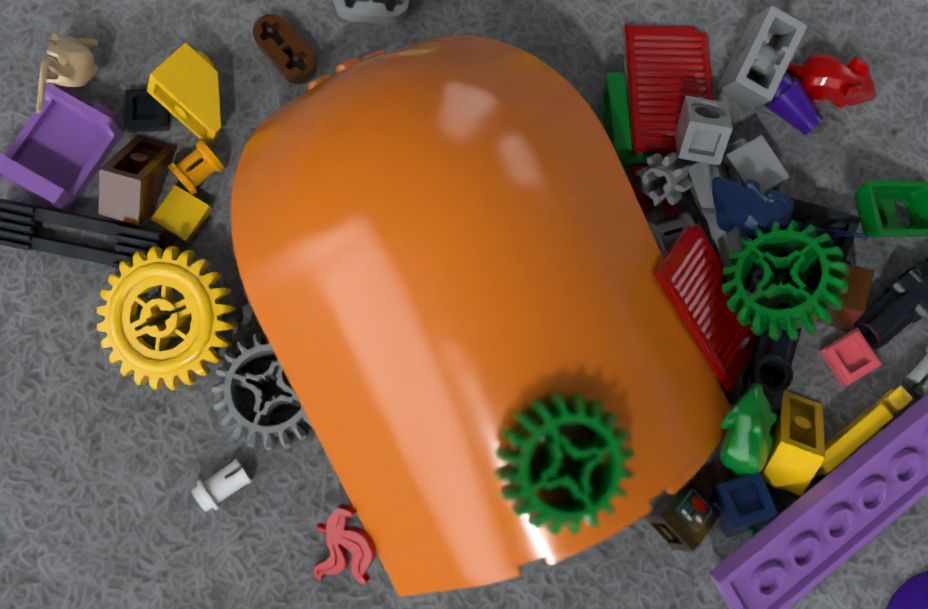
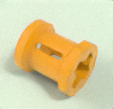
[167,140,225,195]

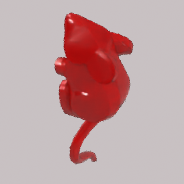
[786,54,876,108]

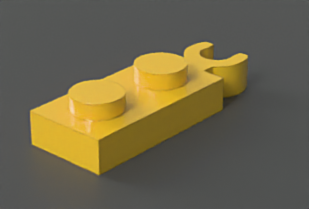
[814,385,913,476]

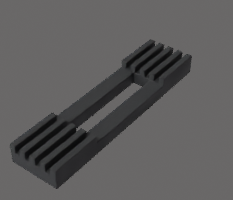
[0,198,165,269]

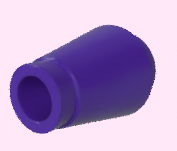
[765,73,823,135]

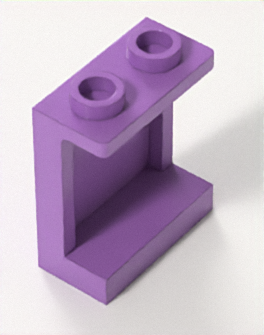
[0,82,124,212]

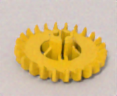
[96,246,236,390]

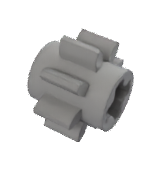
[637,152,693,206]

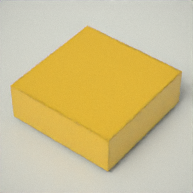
[151,185,213,244]

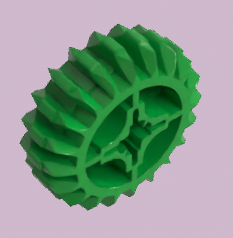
[722,219,849,341]
[494,392,636,535]

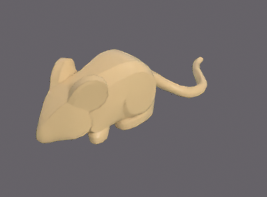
[36,32,98,114]

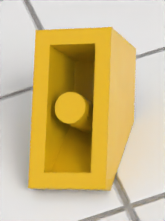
[147,42,221,147]
[761,391,825,496]

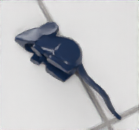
[712,177,869,240]

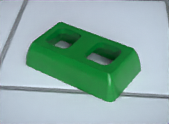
[854,180,928,238]

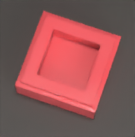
[819,328,882,387]

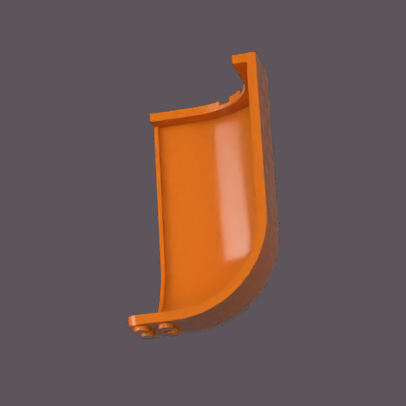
[231,35,731,597]

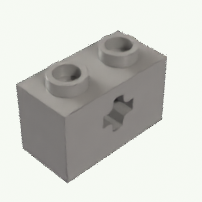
[716,5,808,109]

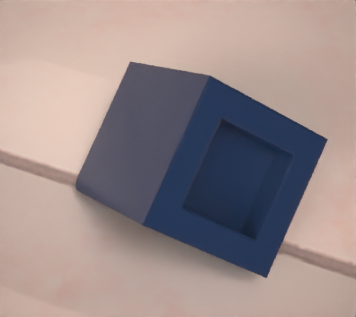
[712,472,778,538]

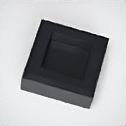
[125,89,169,133]

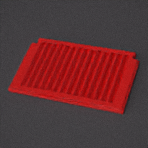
[624,25,714,153]
[653,224,757,392]

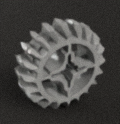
[212,333,312,451]

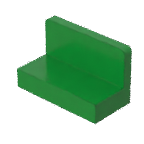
[602,72,659,167]

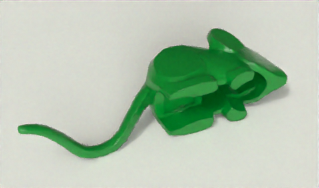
[720,382,777,536]

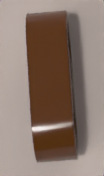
[252,14,317,84]

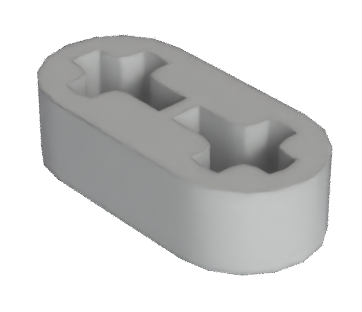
[333,0,410,25]

